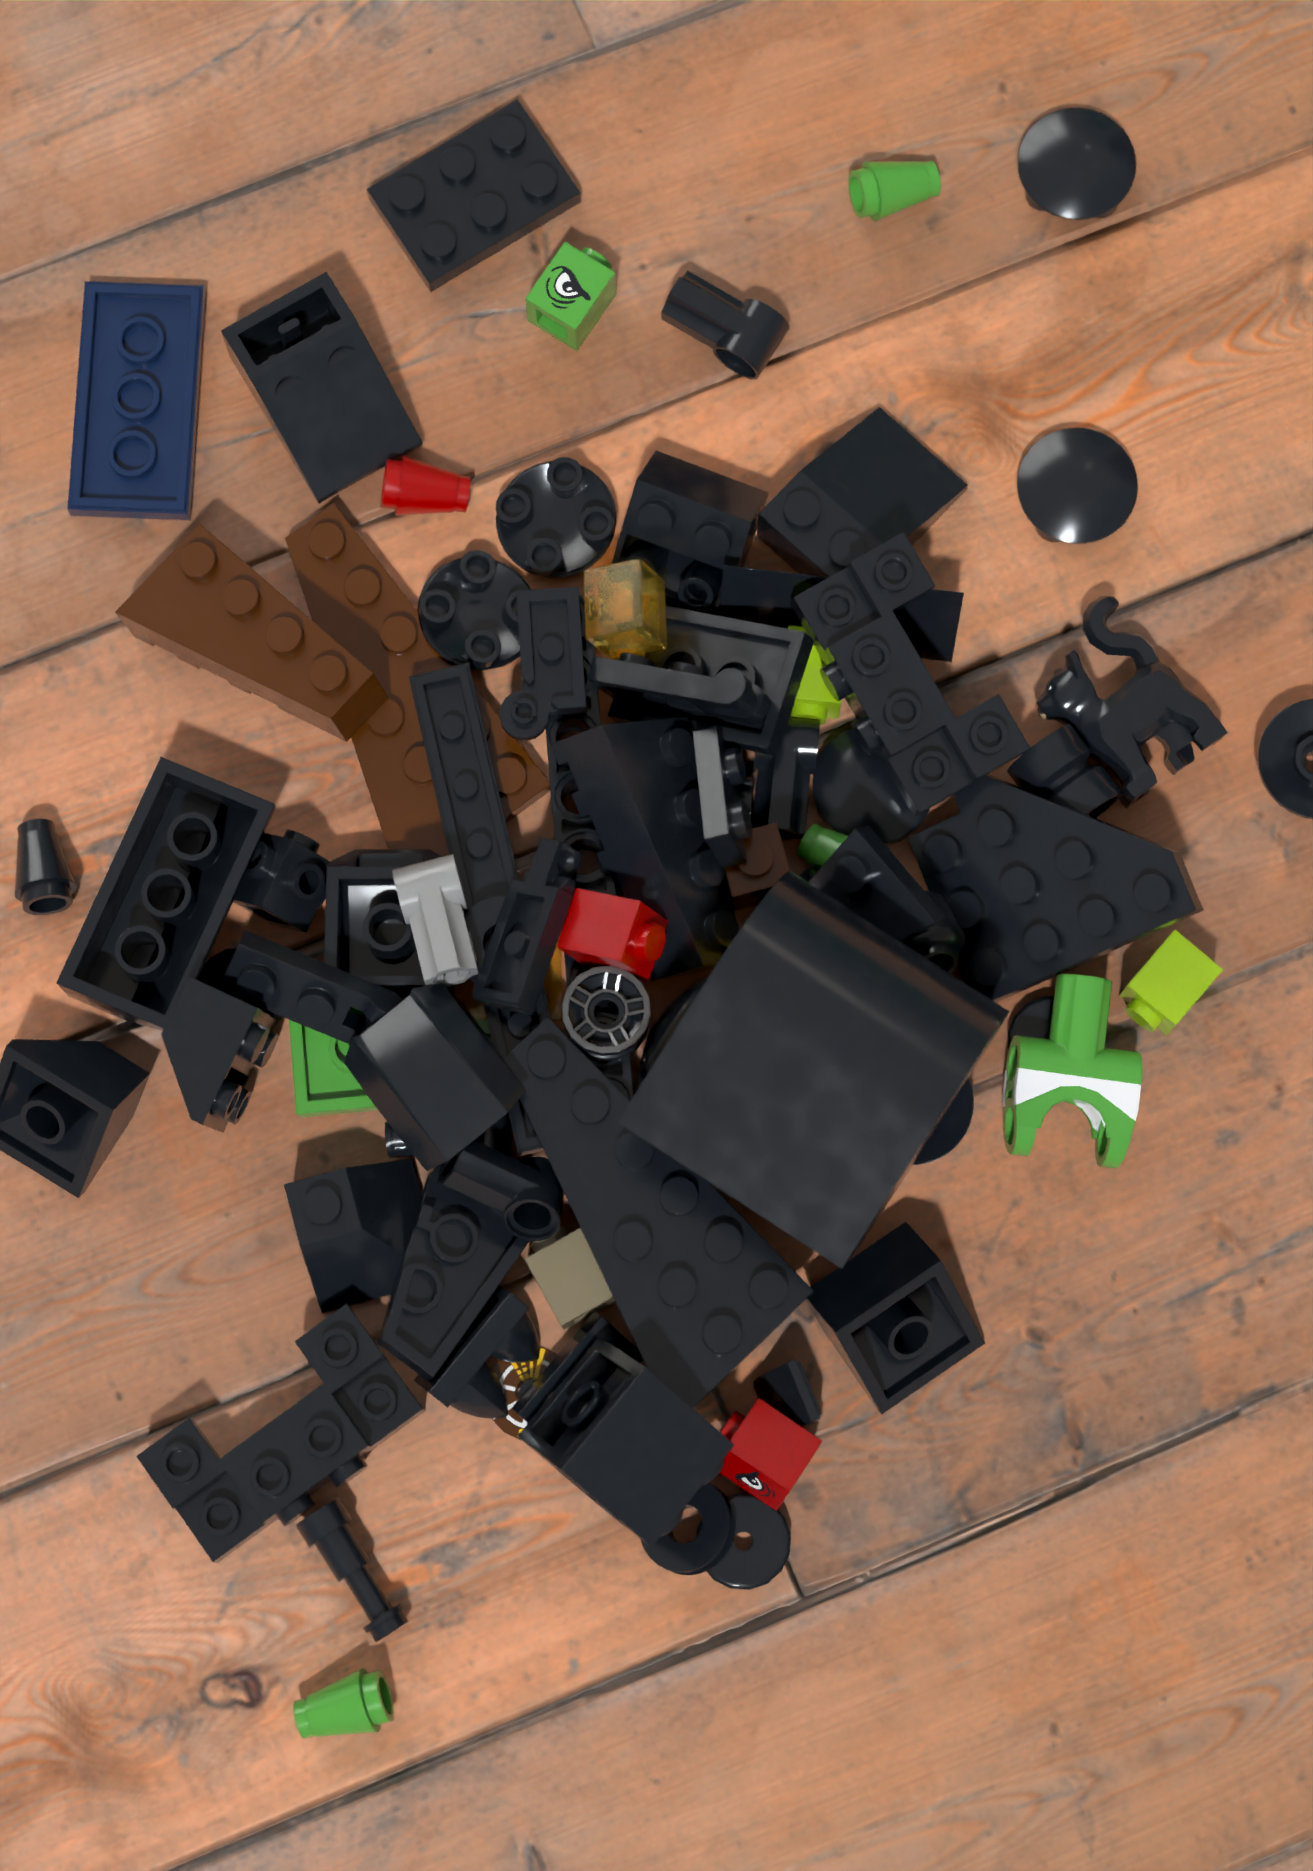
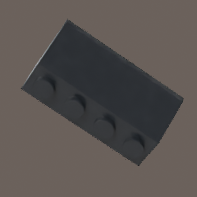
[56,757,276,1031]

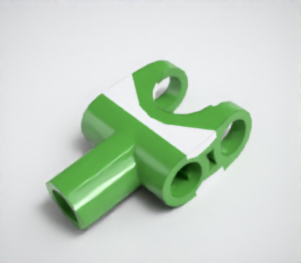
[1003,974,1143,1169]

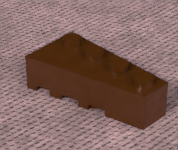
[115,523,389,742]

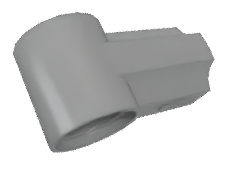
[392,854,479,987]

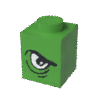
[525,242,616,351]

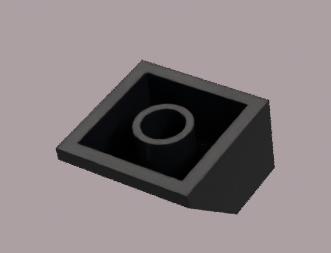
[806,1222,985,1415]

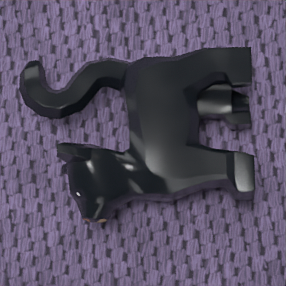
[1035,596,1228,808]

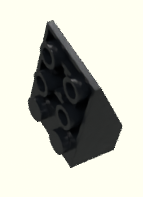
[221,272,423,504]

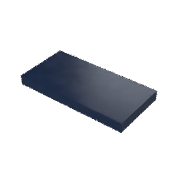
[67,281,206,520]

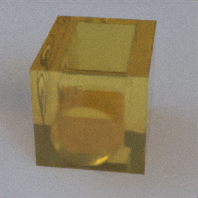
[584,559,667,660]

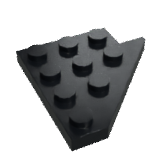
[908,774,1204,1003]

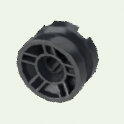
[562,966,651,1062]

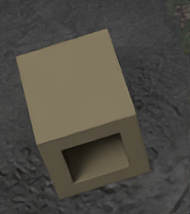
[525,1226,615,1331]

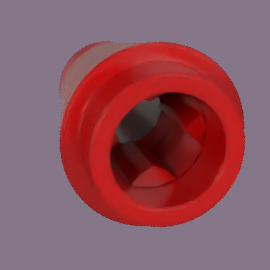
[381,455,470,516]

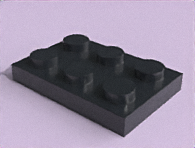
[367,99,581,292]
[607,602,814,756]

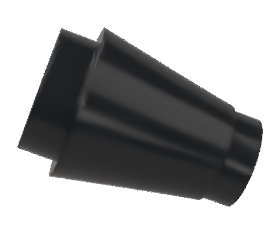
[15,819,77,915]

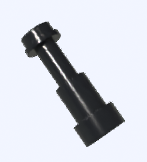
[295,1498,408,1642]

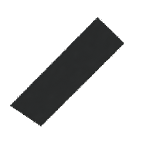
[719,565,964,662]

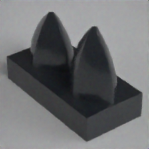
[414,1285,539,1419]

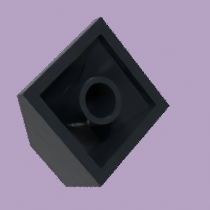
[0,1039,150,1198]
[284,1159,422,1314]

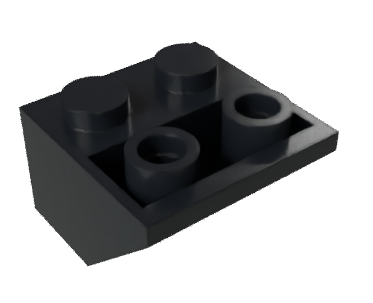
[606,450,769,616]
[161,976,278,1133]

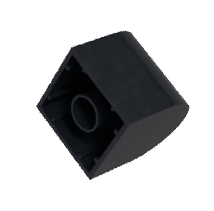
[618,871,1010,1269]

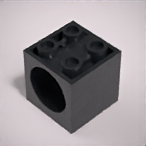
[517,1337,734,1547]

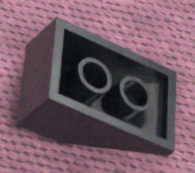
[757,407,968,577]

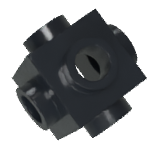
[233,829,330,933]

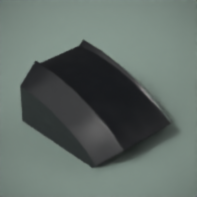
[324,849,454,1000]
[344,983,526,1171]

